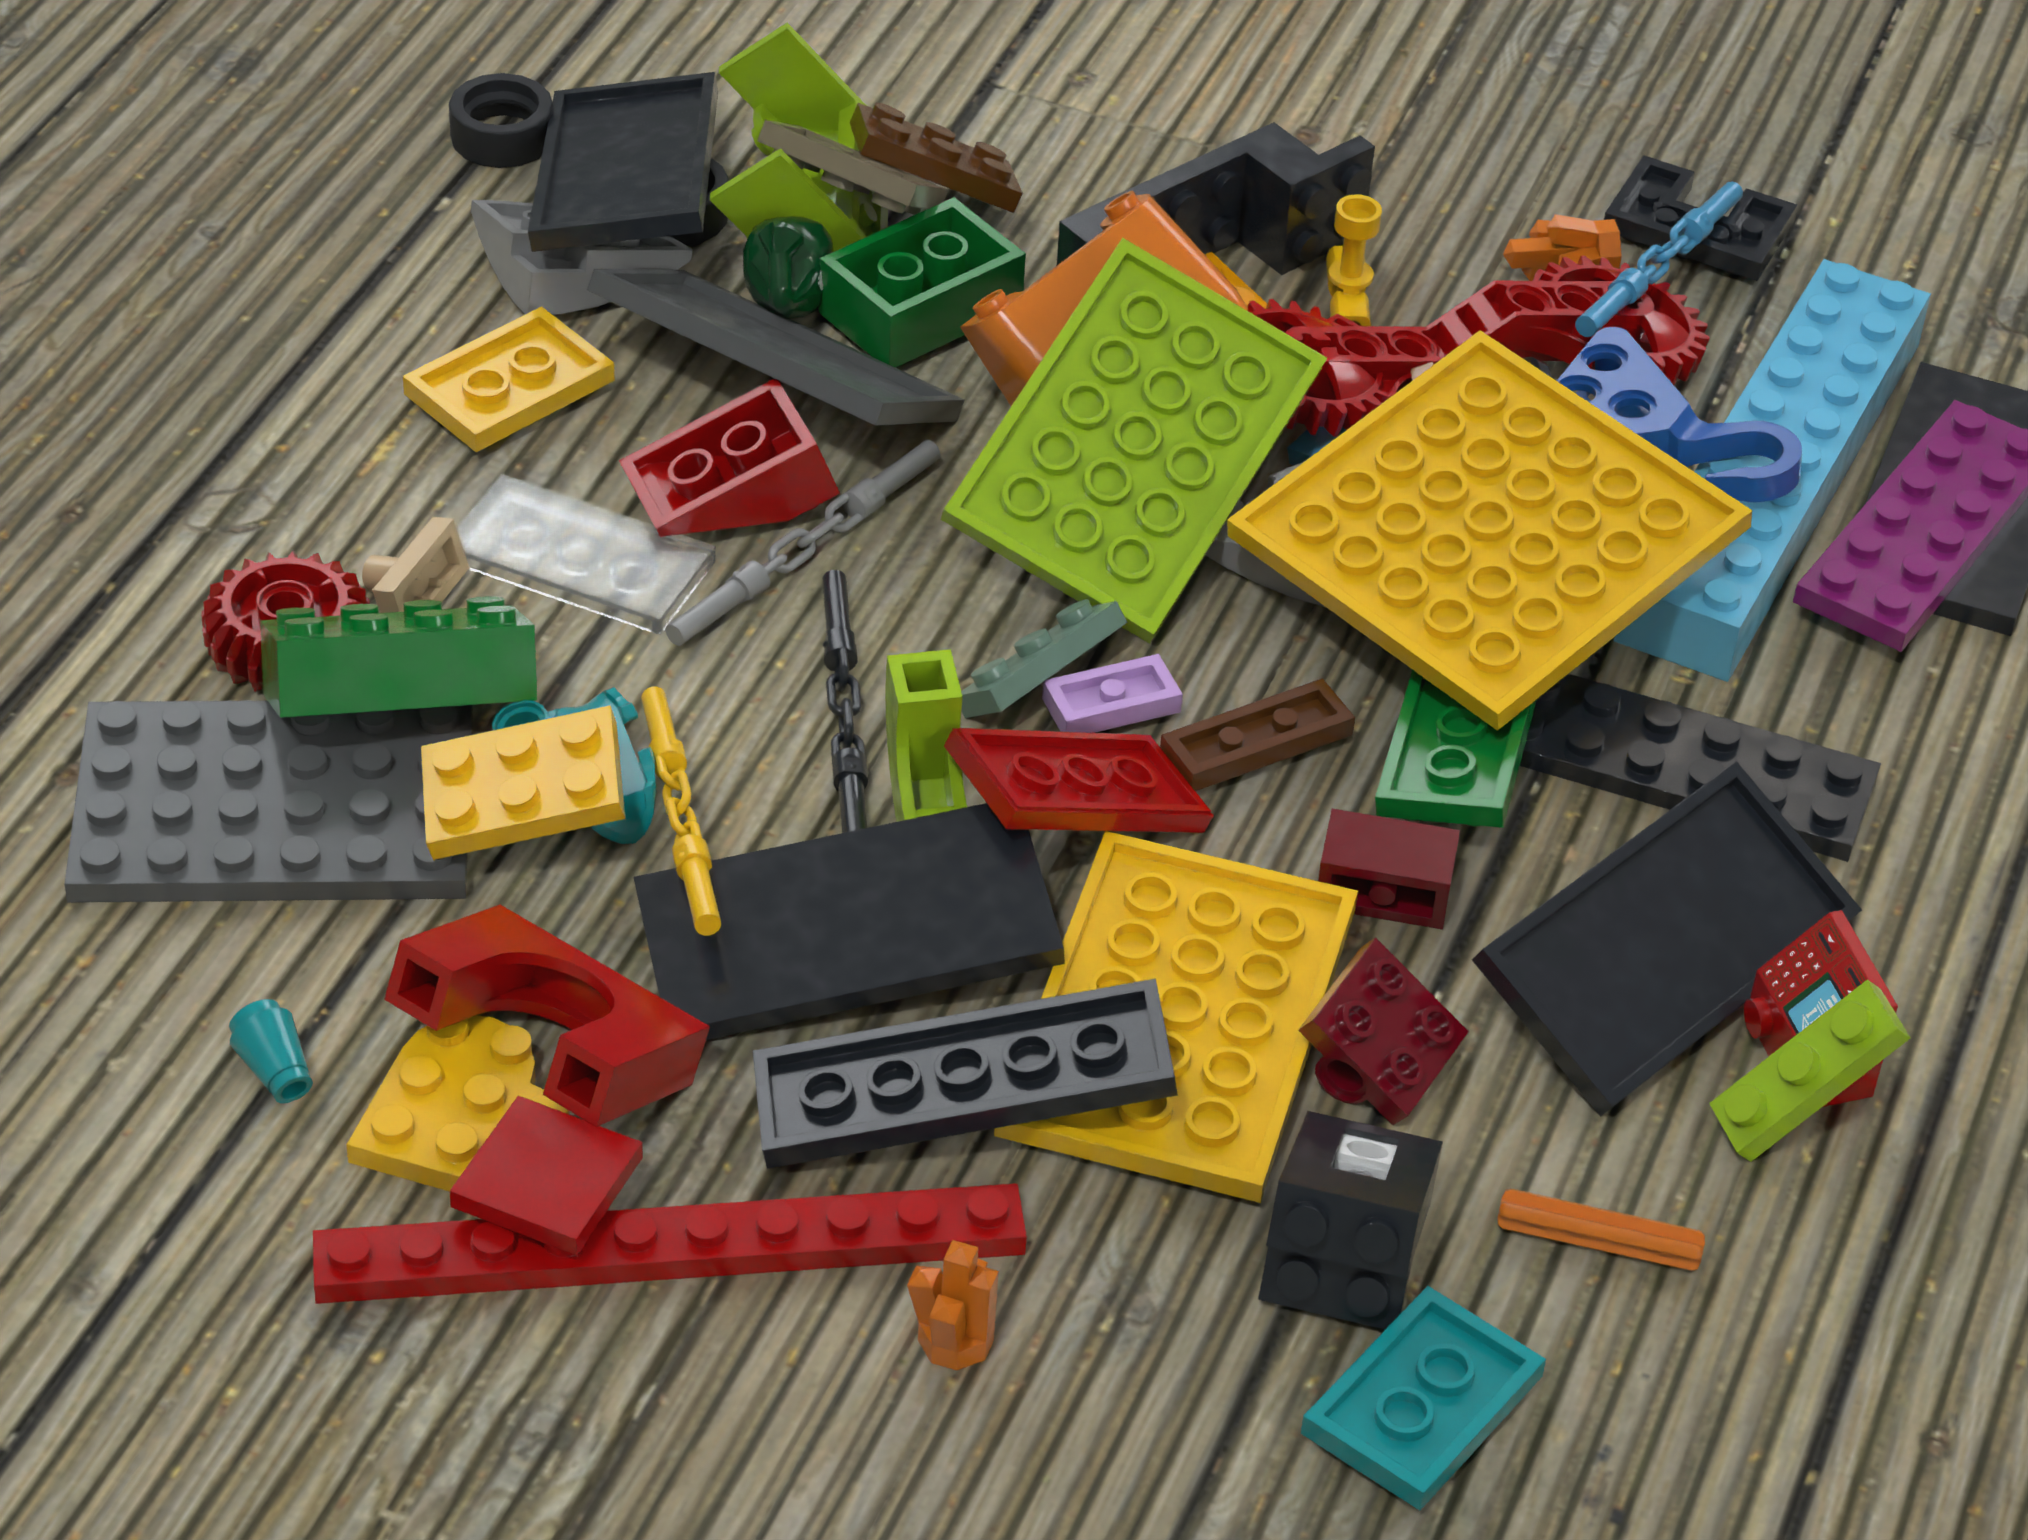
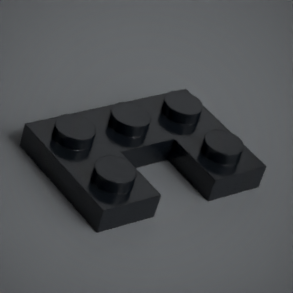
[1604,155,1798,281]

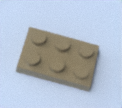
[757,120,948,215]

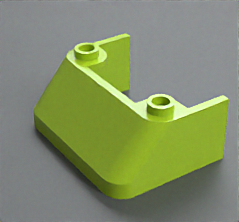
[710,22,888,251]

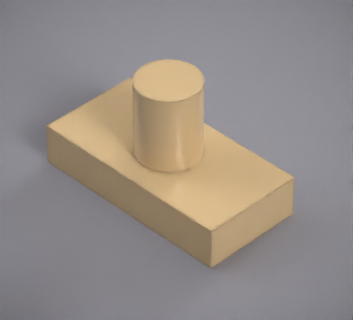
[362,516,470,613]

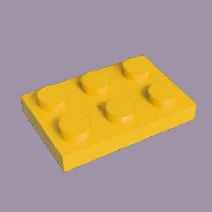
[403,306,615,452]
[421,706,625,860]

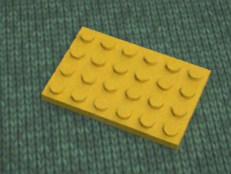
[994,831,1358,1203]

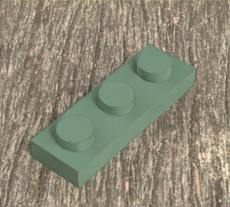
[961,599,1128,718]

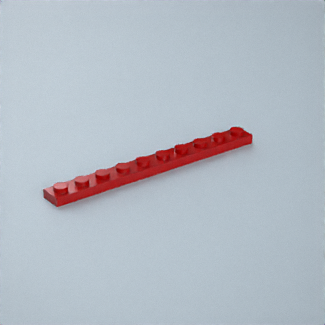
[313,1183,1027,1304]

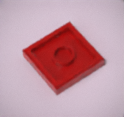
[450,1095,643,1256]

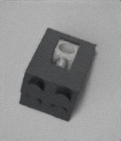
[1258,1111,1443,1330]

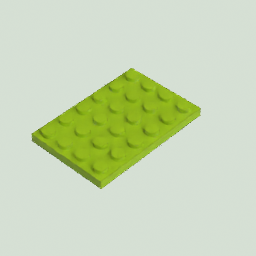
[940,237,1327,644]

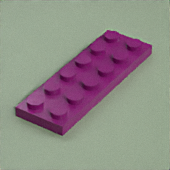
[1793,400,2028,652]

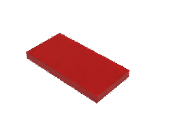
[944,728,1214,833]

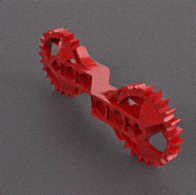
[1247,256,1710,437]

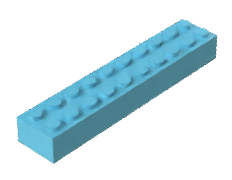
[1614,259,1931,682]

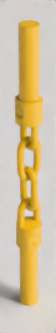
[641,686,721,936]

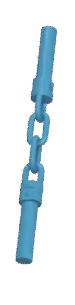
[1575,181,1743,337]

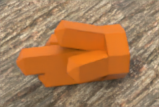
[1503,214,1622,281]
[907,1240,999,1371]

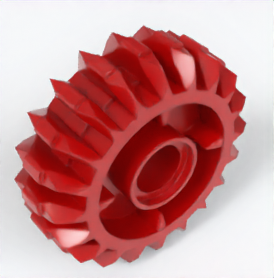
[201,550,370,692]

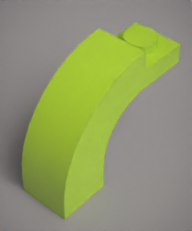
[885,649,967,822]

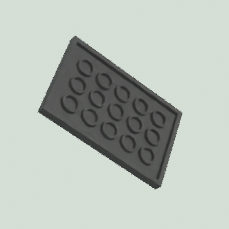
[64,700,473,903]

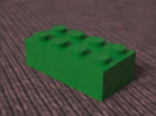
[260,596,537,718]

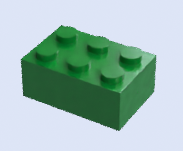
[819,197,1026,368]

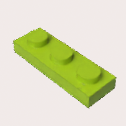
[1709,979,1911,1162]

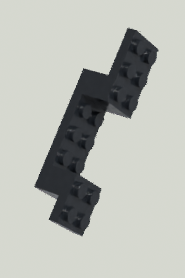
[1056,122,1375,275]

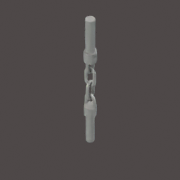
[665,440,941,646]

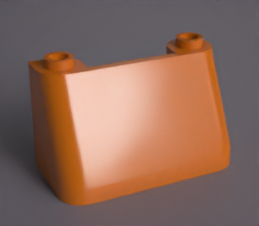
[960,191,1248,406]

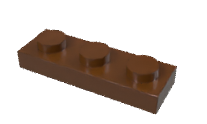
[1160,678,1355,791]

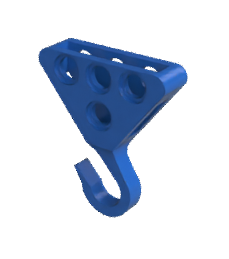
[1556,327,1802,502]

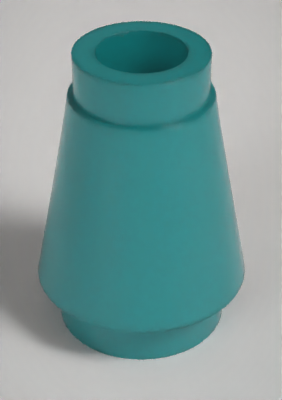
[229,999,313,1103]

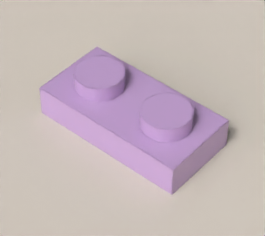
[1042,654,1183,733]

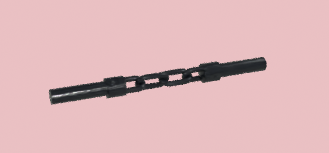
[822,570,868,833]

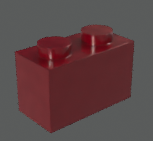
[1318,808,1460,930]

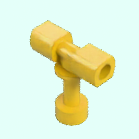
[1326,195,1382,326]

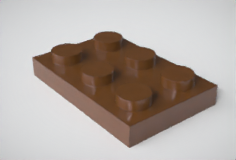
[849,103,1023,213]

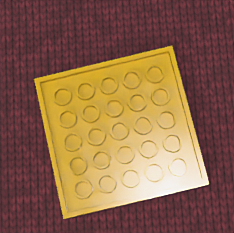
[1227,330,1752,731]

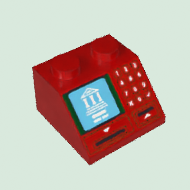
[1744,910,1898,1107]

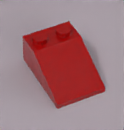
[619,378,840,537]

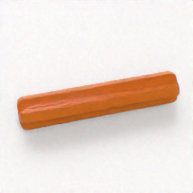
[1497,1188,1705,1271]

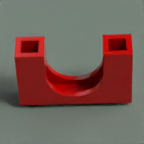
[384,904,710,1127]

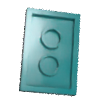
[1300,1286,1546,1511]

